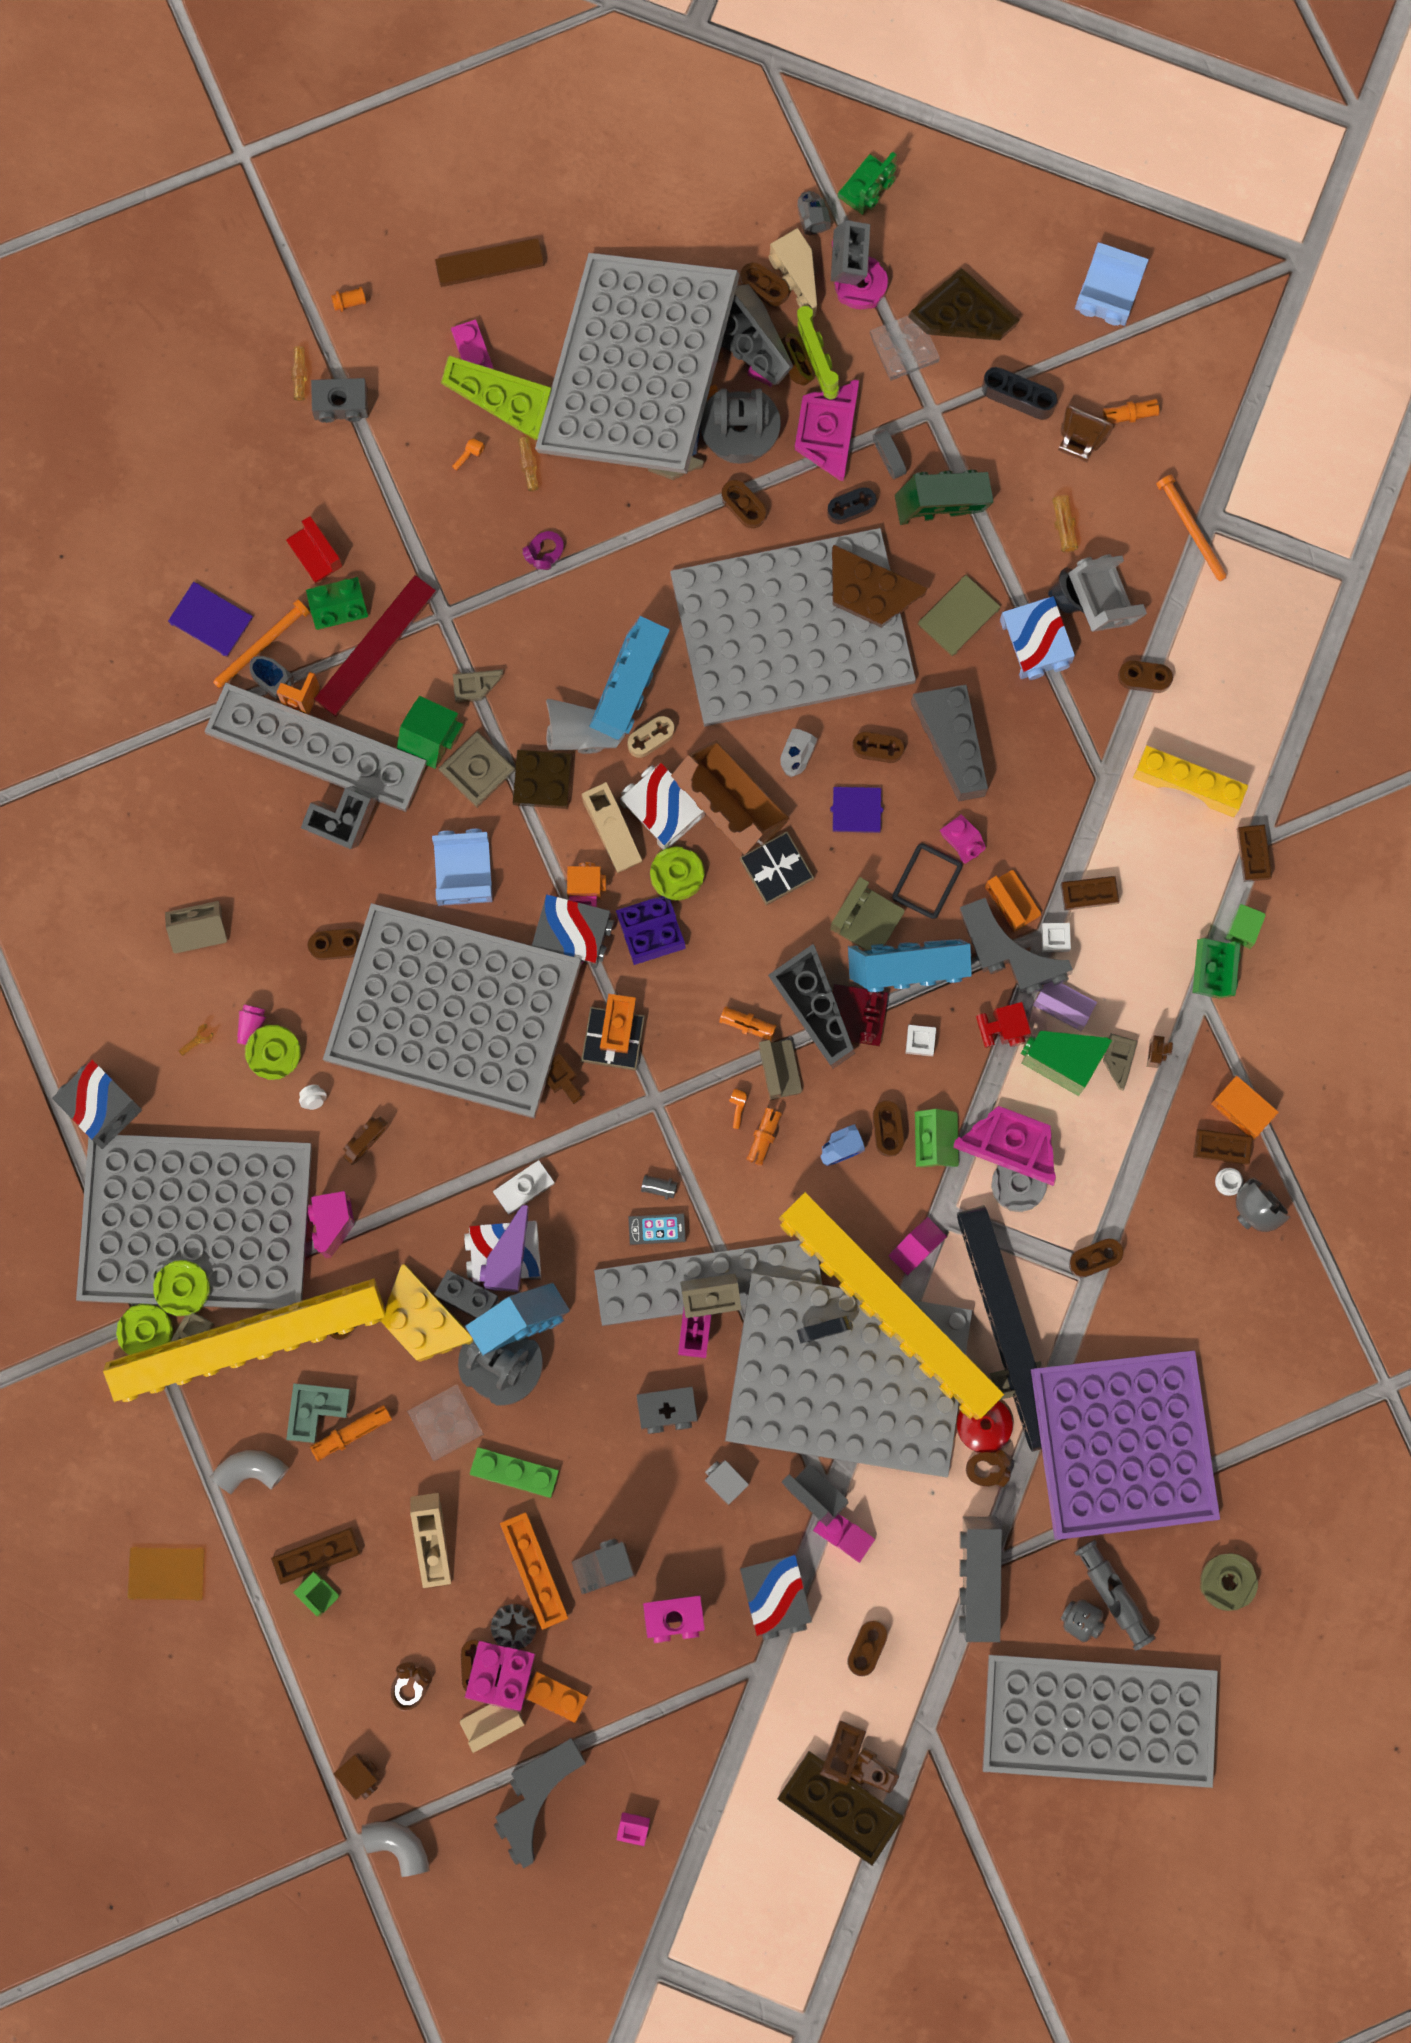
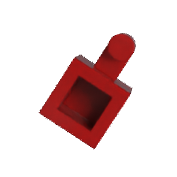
[976,1002,1031,1048]

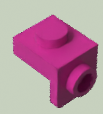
[940,814,986,864]

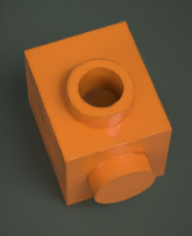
[567,862,606,899]

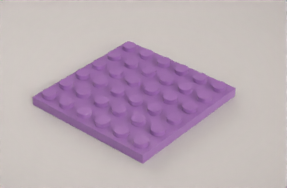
[1031,1351,1220,1540]

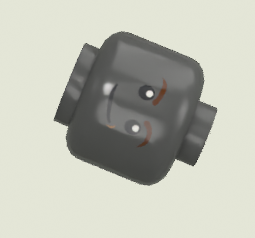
[1061,1599,1105,1642]

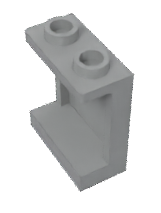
[1068,554,1147,632]

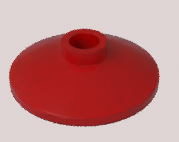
[956,1401,1013,1453]

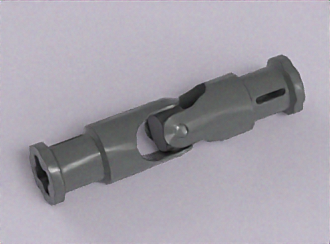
[1074,1539,1156,1651]

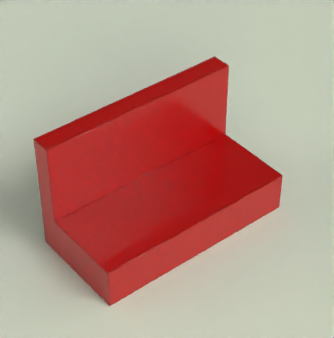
[286,516,342,584]

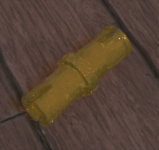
[1052,495,1078,552]

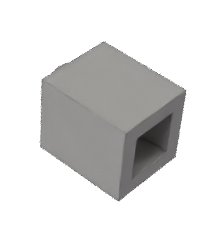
[705,1460,749,1505]

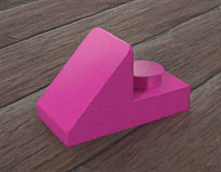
[813,1514,875,1563]

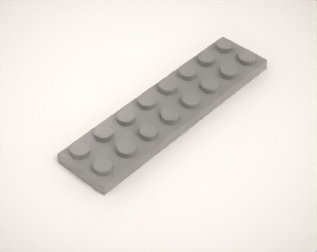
[204,683,426,812]
[594,1240,822,1326]

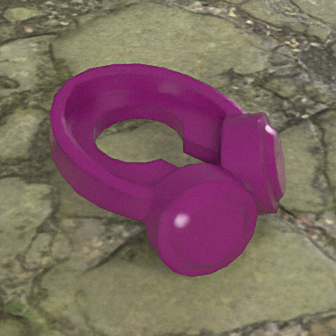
[522,531,563,570]

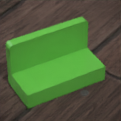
[915,1109,959,1168]

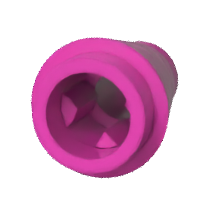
[237,1004,266,1045]

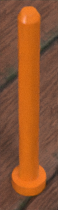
[1156,474,1226,582]
[213,599,310,688]

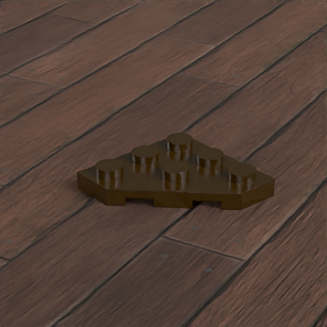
[908,268,1019,341]

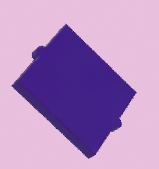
[830,787,883,833]

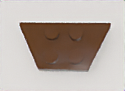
[832,545,928,628]

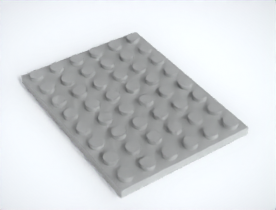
[535,253,740,474]
[670,528,916,727]
[323,903,582,1119]
[76,1135,312,1310]
[725,1273,972,1478]

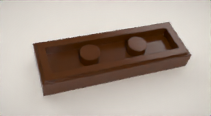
[271,1528,361,1585]

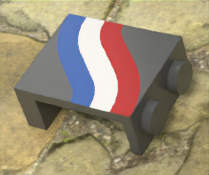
[532,894,614,968]
[52,1060,142,1149]
[740,1555,812,1640]

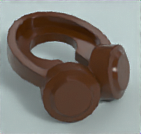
[966,1450,1011,1487]
[391,1662,432,1710]

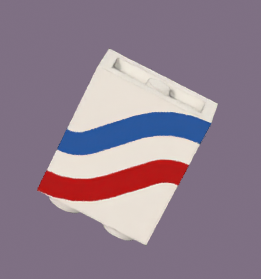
[620,763,705,850]
[464,1221,541,1285]

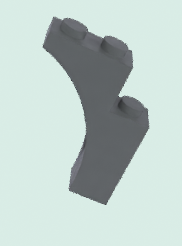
[960,898,1073,995]
[494,1737,586,1869]

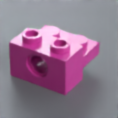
[643,1596,705,1643]
[465,1641,535,1712]

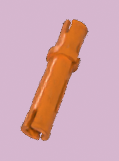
[309,1405,392,1462]

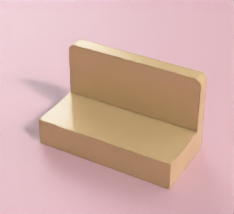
[460,1704,525,1753]

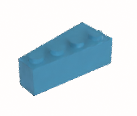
[589,616,670,740]
[848,939,972,992]
[465,1283,570,1355]

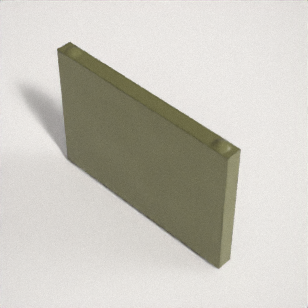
[918,575,1000,656]

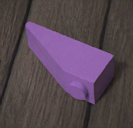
[480,1205,529,1292]

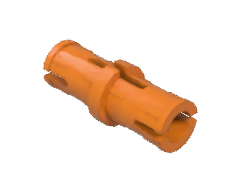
[1103,399,1159,424]
[719,1006,777,1042]
[746,1108,782,1166]

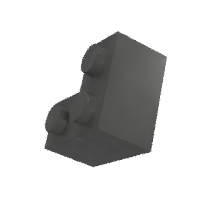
[301,786,378,849]

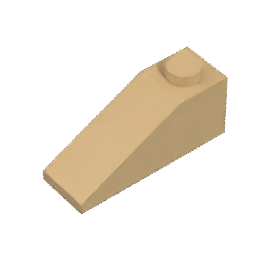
[410,1493,451,1588]

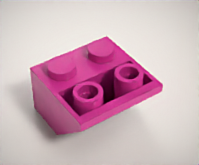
[308,1191,355,1258]

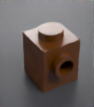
[333,1753,380,1800]

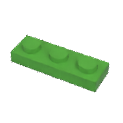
[469,1447,559,1498]

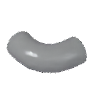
[210,1450,289,1494]
[362,1822,430,1877]

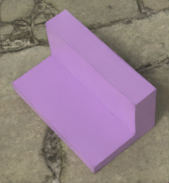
[1033,982,1097,1032]

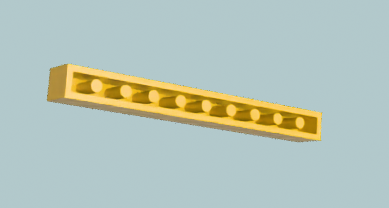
[778,1192,1004,1420]
[103,1278,385,1402]

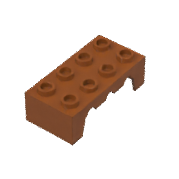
[671,740,790,855]

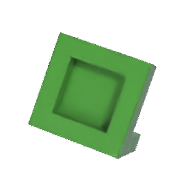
[1225,904,1266,949]
[293,1572,339,1617]

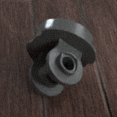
[700,389,780,464]
[458,1337,543,1406]

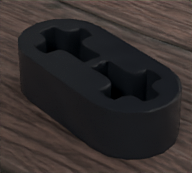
[827,487,876,524]
[797,1316,852,1344]

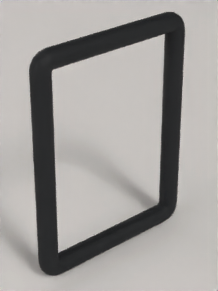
[892,843,963,919]

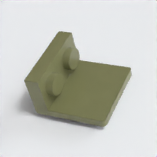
[830,877,904,951]

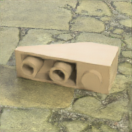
[768,228,817,317]
[582,782,642,873]

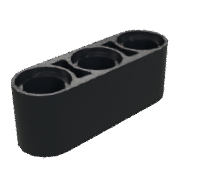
[982,367,1057,420]

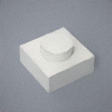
[1041,923,1071,952]
[905,1025,936,1057]

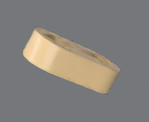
[628,716,674,758]

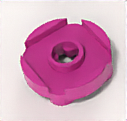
[834,256,888,310]

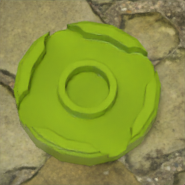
[650,846,705,900]
[245,1025,300,1080]
[153,1260,210,1316]
[116,1304,174,1355]

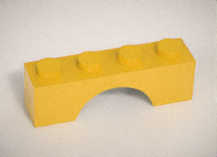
[1133,745,1249,818]

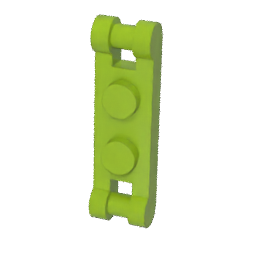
[797,306,839,399]

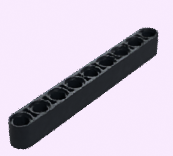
[957,1205,1042,1452]

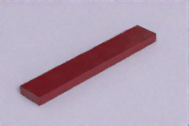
[314,575,437,717]

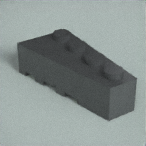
[911,685,988,801]
[768,944,855,1069]
[958,1516,1002,1642]
[571,1538,635,1594]

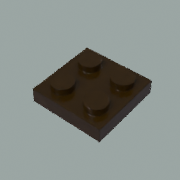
[513,750,572,809]

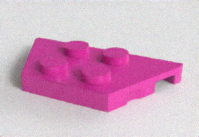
[794,380,859,481]
[954,1106,1056,1186]

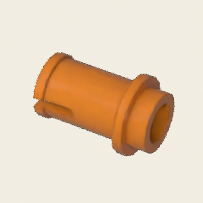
[331,287,366,312]

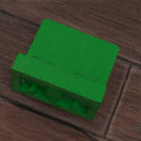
[837,151,898,215]

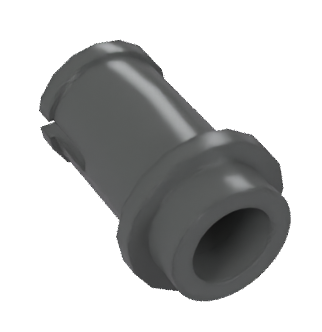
[641,1174,677,1200]

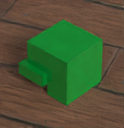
[397,695,463,769]

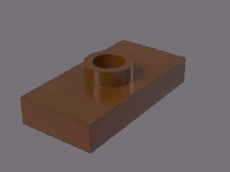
[1236,824,1272,882]
[1060,876,1119,911]
[1193,1129,1253,1165]
[820,1721,866,1785]

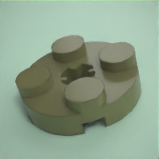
[1200,1554,1258,1611]

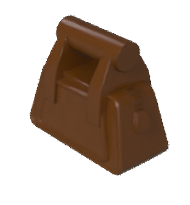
[1058,406,1113,463]

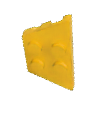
[381,1264,473,1362]

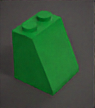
[1020,1031,1112,1096]

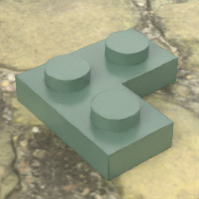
[286,1383,350,1443]

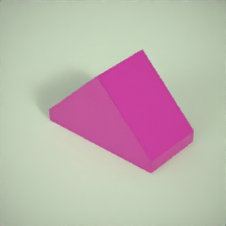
[888,1217,947,1276]
[678,1308,711,1358]

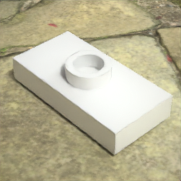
[493,1160,555,1215]

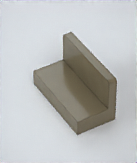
[165,901,227,953]
[758,1040,802,1100]
[680,1274,742,1318]

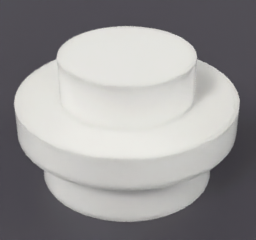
[299,1085,327,1110]
[1215,1168,1243,1196]

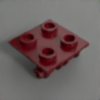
[833,984,888,1047]

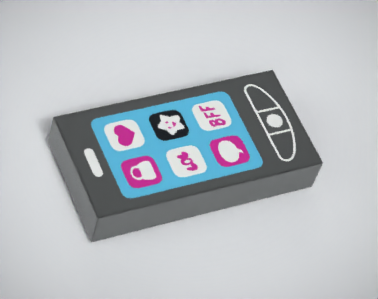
[628,1214,685,1245]

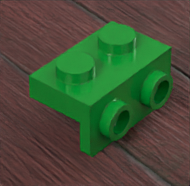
[306,577,368,630]
[1192,938,1241,999]

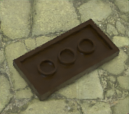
[777,1750,904,1866]

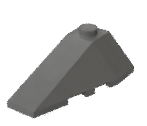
[721,284,793,385]

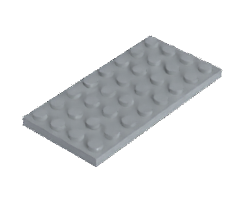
[982,1655,1217,1788]

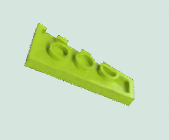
[441,356,551,440]

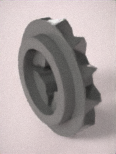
[491,1604,537,1650]

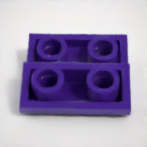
[616,896,686,965]

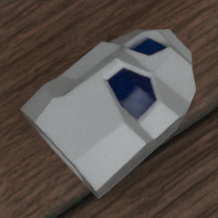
[780,728,817,777]

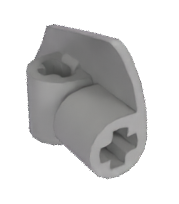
[546,699,626,754]

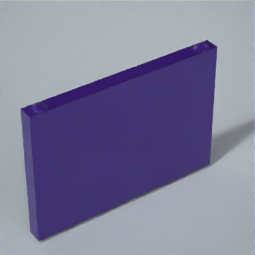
[168,582,253,657]

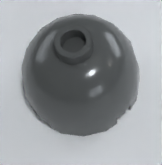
[1236,1177,1291,1232]

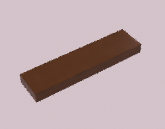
[435,238,544,287]

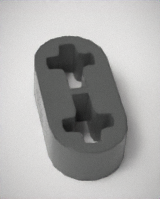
[872,429,907,479]

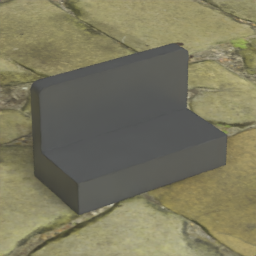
[781,1465,849,1526]

